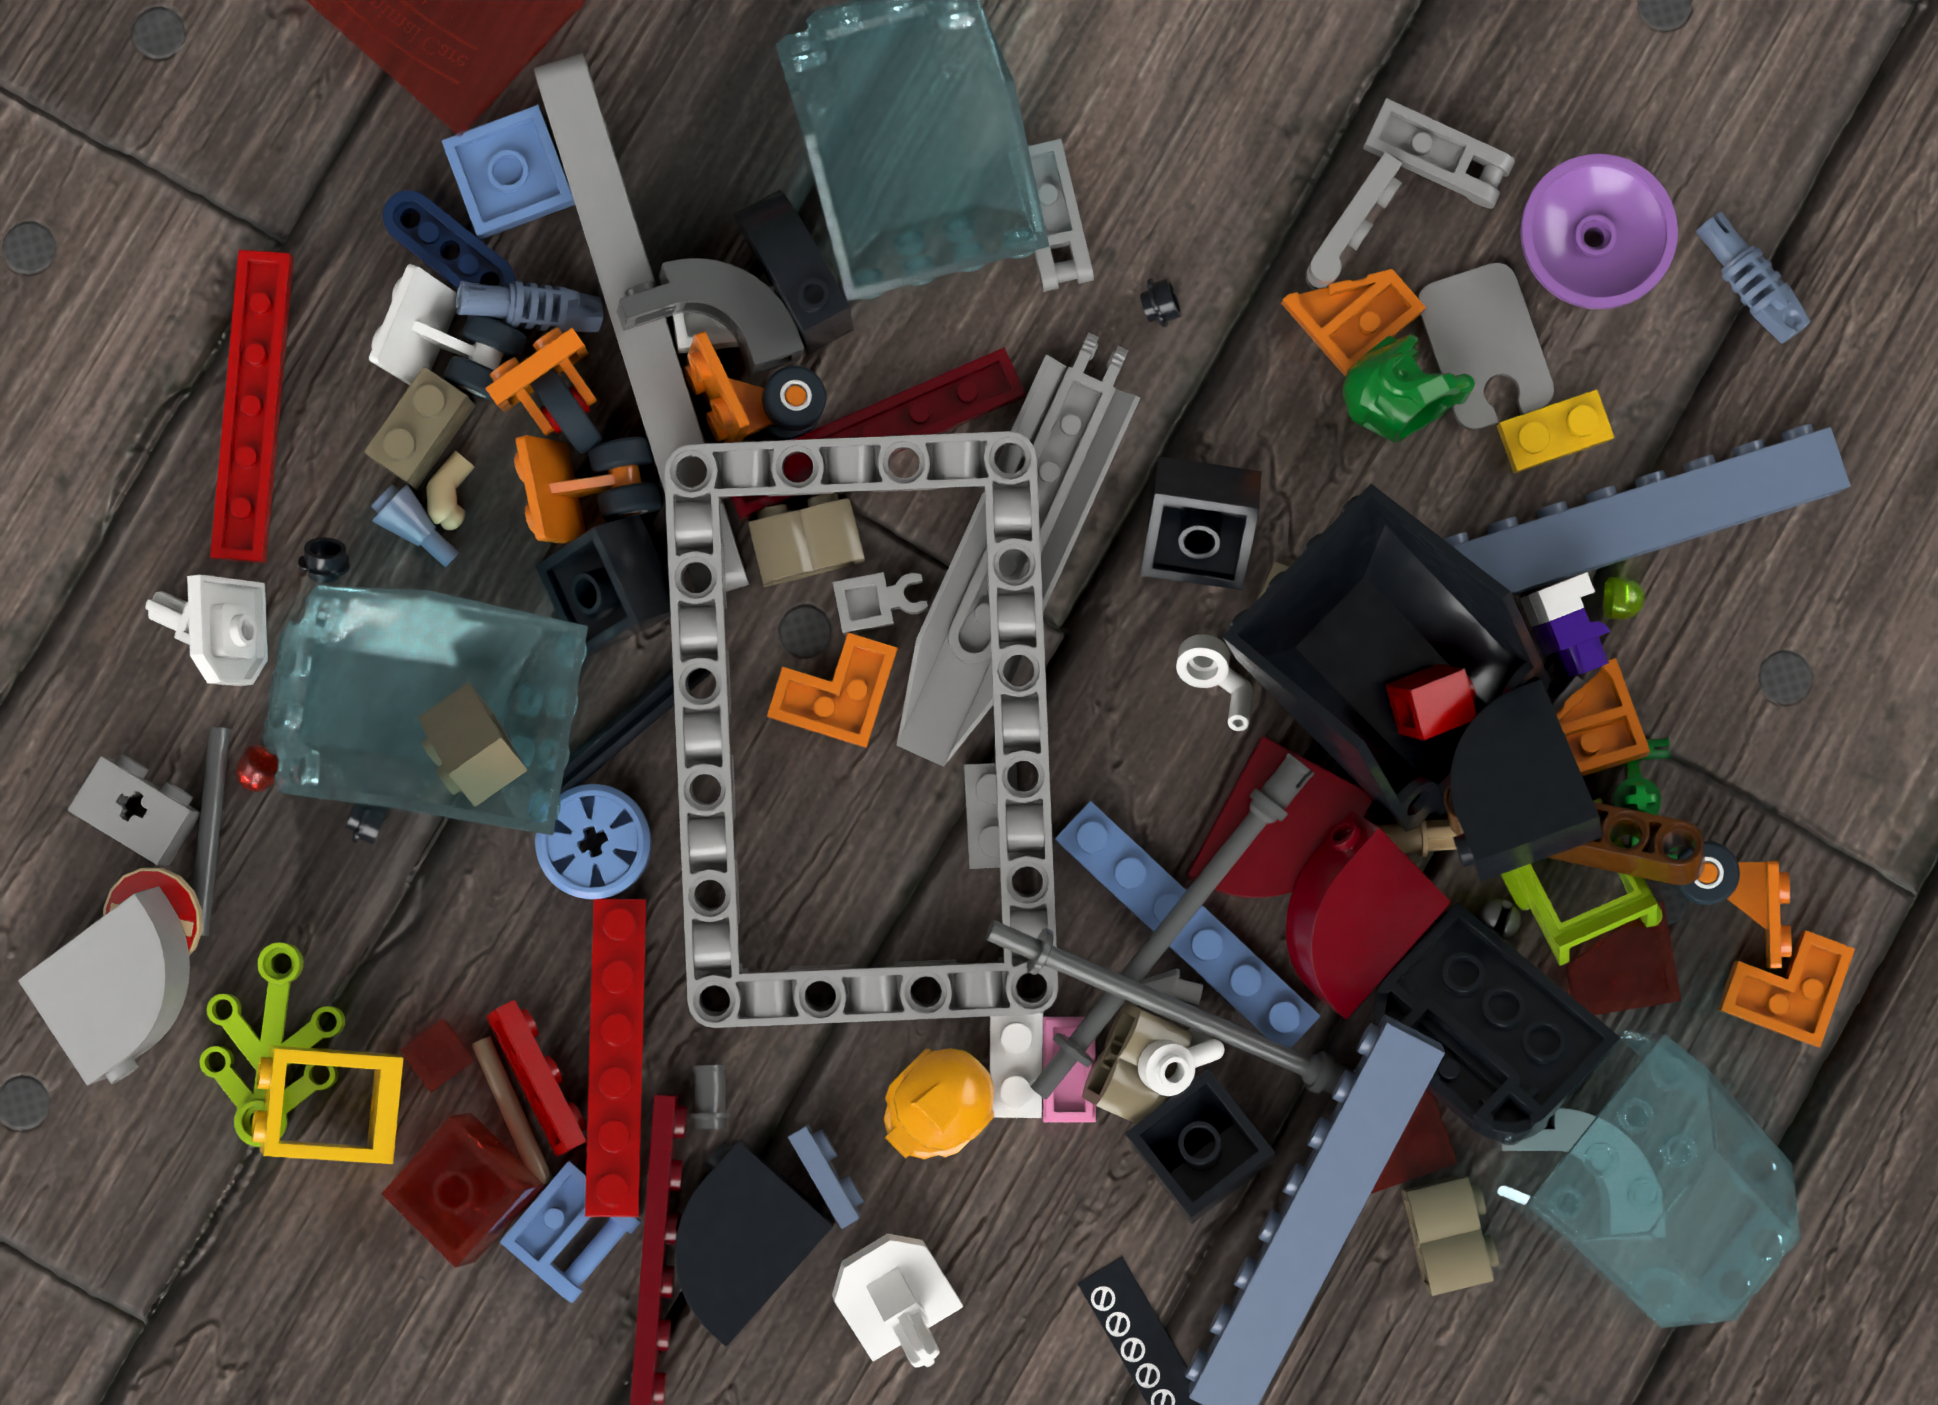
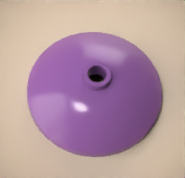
[1520,154,1678,310]

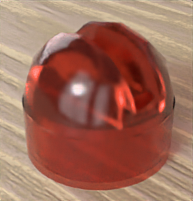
[235,746,283,792]

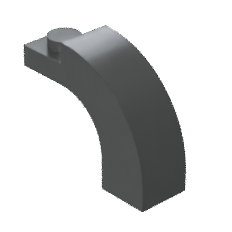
[617,258,804,377]

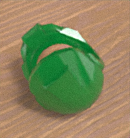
[1343,333,1475,443]

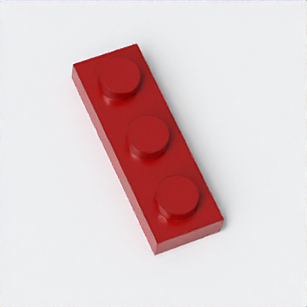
[486,1000,586,1157]

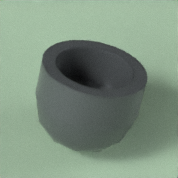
[1477,899,1521,940]

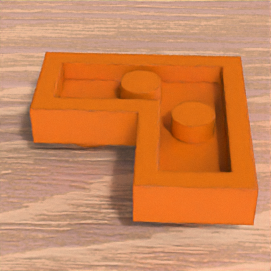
[767,633,898,748]
[1717,930,1855,1047]

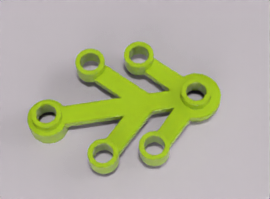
[199,942,345,1147]

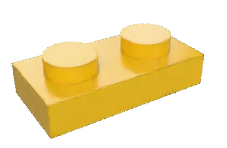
[1497,390,1615,474]

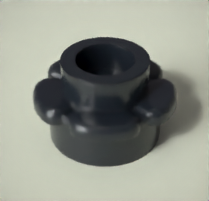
[1140,278,1182,327]
[298,537,350,583]
[345,794,388,844]

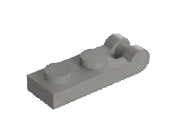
[1363,98,1515,209]
[1011,139,1094,292]
[1305,152,1402,290]

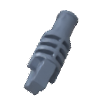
[1695,211,1811,344]
[456,280,604,332]

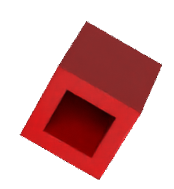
[1385,664,1477,740]

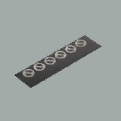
[1077,1257,1202,1405]

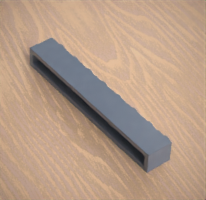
[1444,424,1851,596]
[1185,1014,1445,1405]

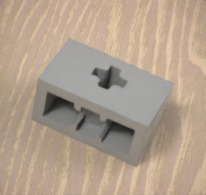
[68,754,200,866]

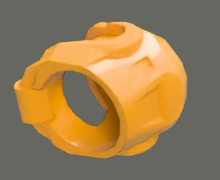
[883,1048,994,1160]

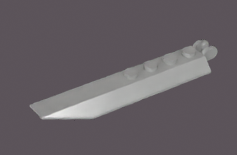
[897,332,1140,767]

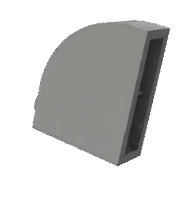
[18,886,190,1086]

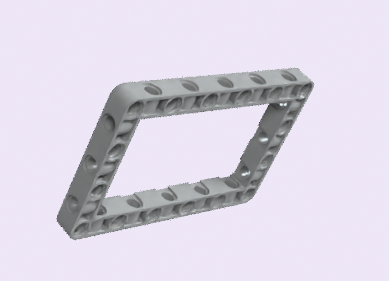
[664,431,1058,1028]

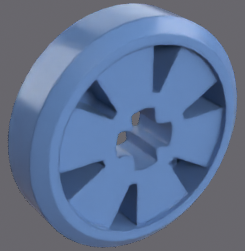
[535,784,652,900]

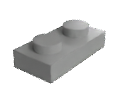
[964,763,1018,869]

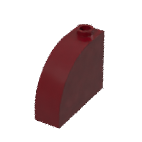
[1185,736,1376,899]
[1286,811,1451,1020]

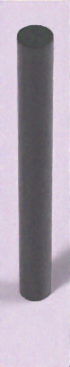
[193,727,231,936]

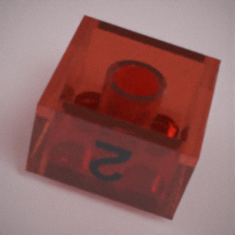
[381,1112,545,1268]

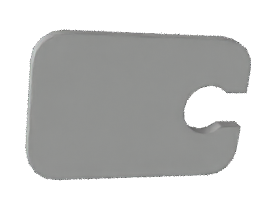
[1418,263,1554,430]

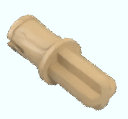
[1374,819,1457,857]

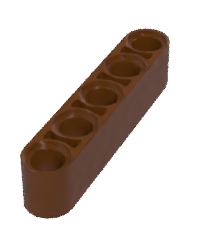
[1444,785,1705,885]

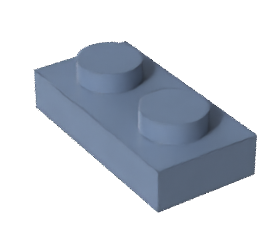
[788,1124,864,1229]

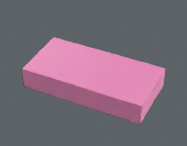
[1043,1017,1096,1122]

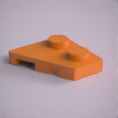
[1281,269,1426,377]

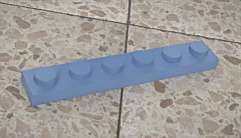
[1054,801,1320,1048]

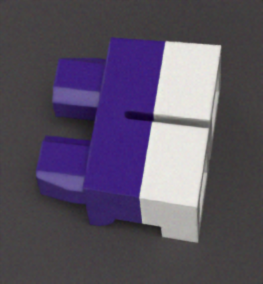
[1520,572,1610,678]

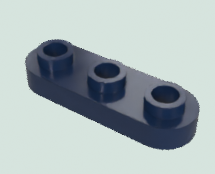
[383,190,517,290]

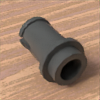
[689,1065,731,1129]

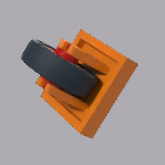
[485,327,602,454]

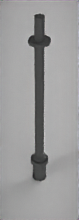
[1030,753,1315,1100]
[985,920,1355,1095]

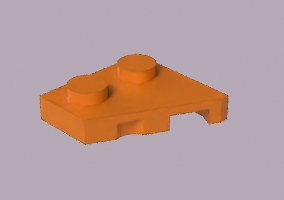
[1556,658,1650,776]

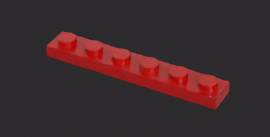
[210,249,294,564]
[585,899,646,1218]

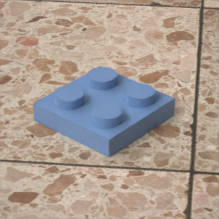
[441,105,575,240]

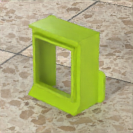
[1500,798,1662,966]

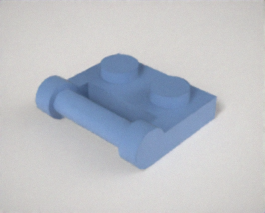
[500,1160,642,1303]

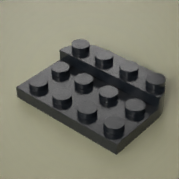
[1373,902,1621,1145]

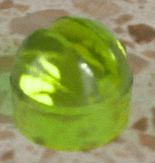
[1603,577,1645,620]

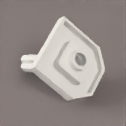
[145,575,268,686]
[832,1234,963,1368]

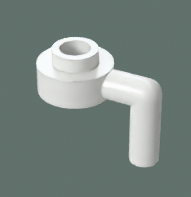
[1176,635,1253,731]
[1138,1028,1225,1096]

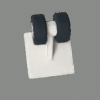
[369,264,527,402]

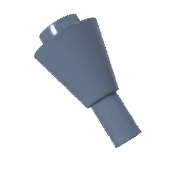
[371,484,460,568]

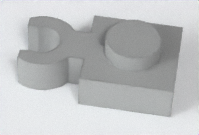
[833,572,928,635]

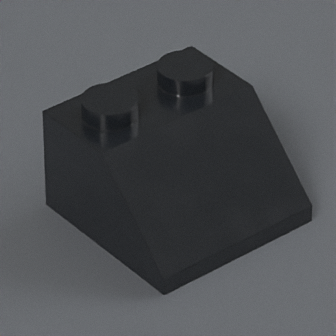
[1140,456,1262,590]
[536,514,671,660]
[1125,1068,1275,1224]

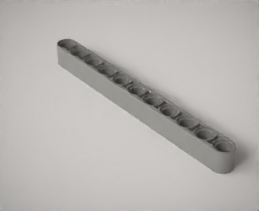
[534,53,749,593]

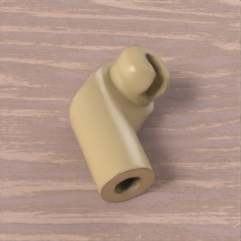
[426,451,475,530]

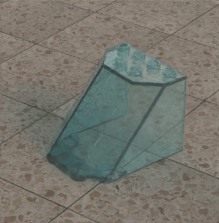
[775,0,1049,301]
[262,586,588,835]
[1496,1030,1801,1328]

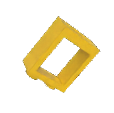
[252,1045,403,1164]

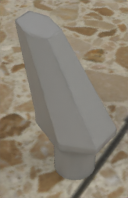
[1123,968,1203,1005]

